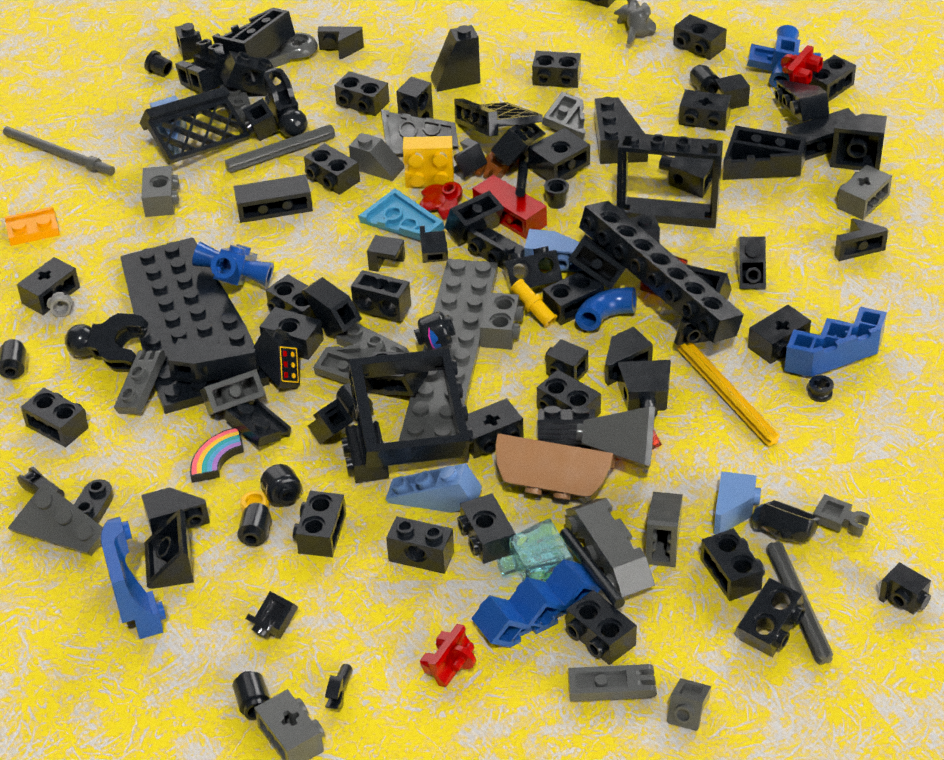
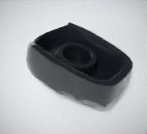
[752,500,820,542]

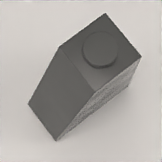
[646,492,683,567]

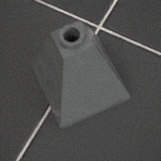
[576,407,655,469]

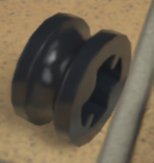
[808,375,834,402]

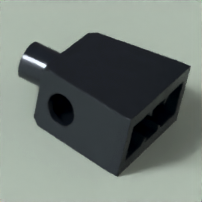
[659,155,713,198]
[618,360,671,418]

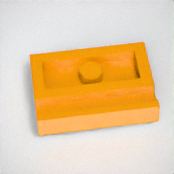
[4,207,60,246]

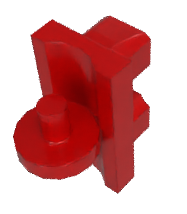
[781,45,823,84]
[420,624,476,687]

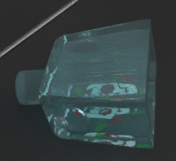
[497,518,573,582]

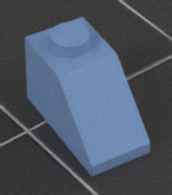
[714,471,761,534]

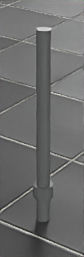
[3,126,115,176]

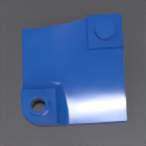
[101,517,166,639]

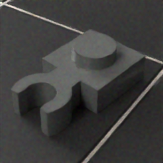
[813,494,870,536]

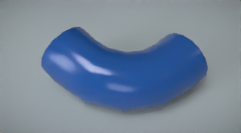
[575,287,637,331]

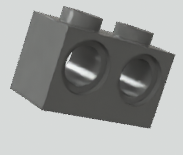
[480,292,524,350]

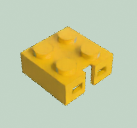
[403,136,454,188]

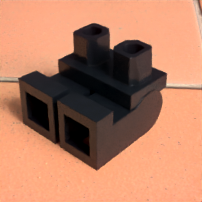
[175,39,228,93]

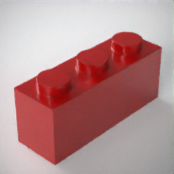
[472,175,547,239]

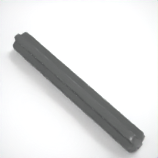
[225,125,335,173]
[767,541,833,665]

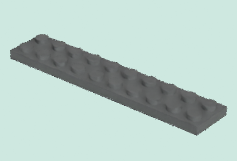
[399,259,498,441]

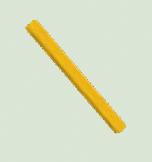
[677,342,780,446]

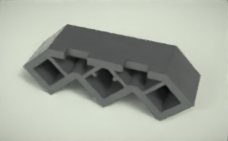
[565,498,655,597]

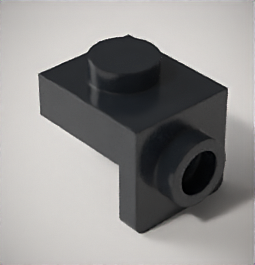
[245,591,298,639]

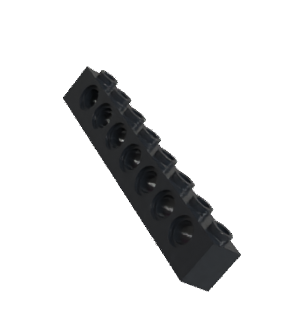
[579,201,744,343]

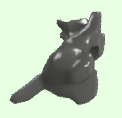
[614,0,656,44]

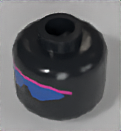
[414,311,456,350]

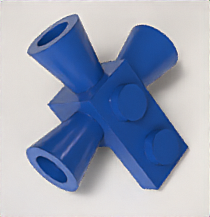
[747,25,821,88]
[192,241,274,287]

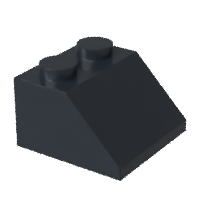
[830,113,887,171]

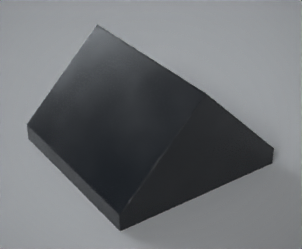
[144,509,194,589]

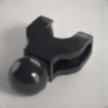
[264,68,308,138]
[65,313,149,372]

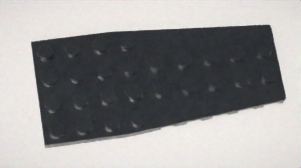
[120,238,270,414]

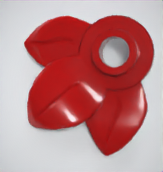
[419,182,463,220]

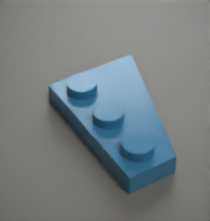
[358,188,445,240]

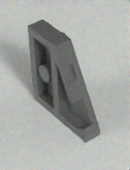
[542,92,586,140]
[313,343,386,384]

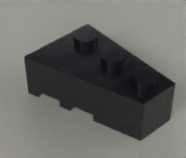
[212,7,295,58]
[594,97,648,164]

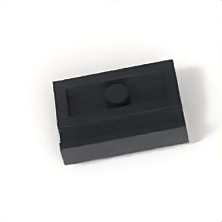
[224,399,291,447]

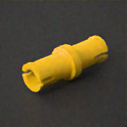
[510,279,557,328]

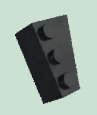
[723,125,807,180]

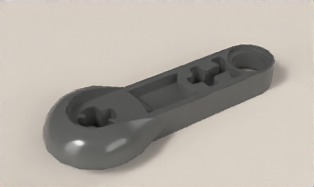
[247,32,318,73]

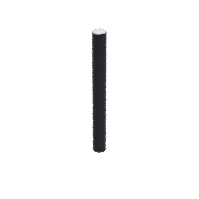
[515,155,529,197]
[560,528,625,609]

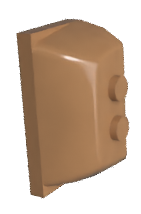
[496,434,616,500]

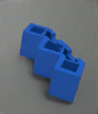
[784,307,887,377]
[471,559,600,648]

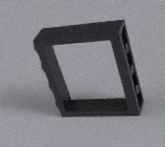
[617,132,723,228]
[348,348,474,468]

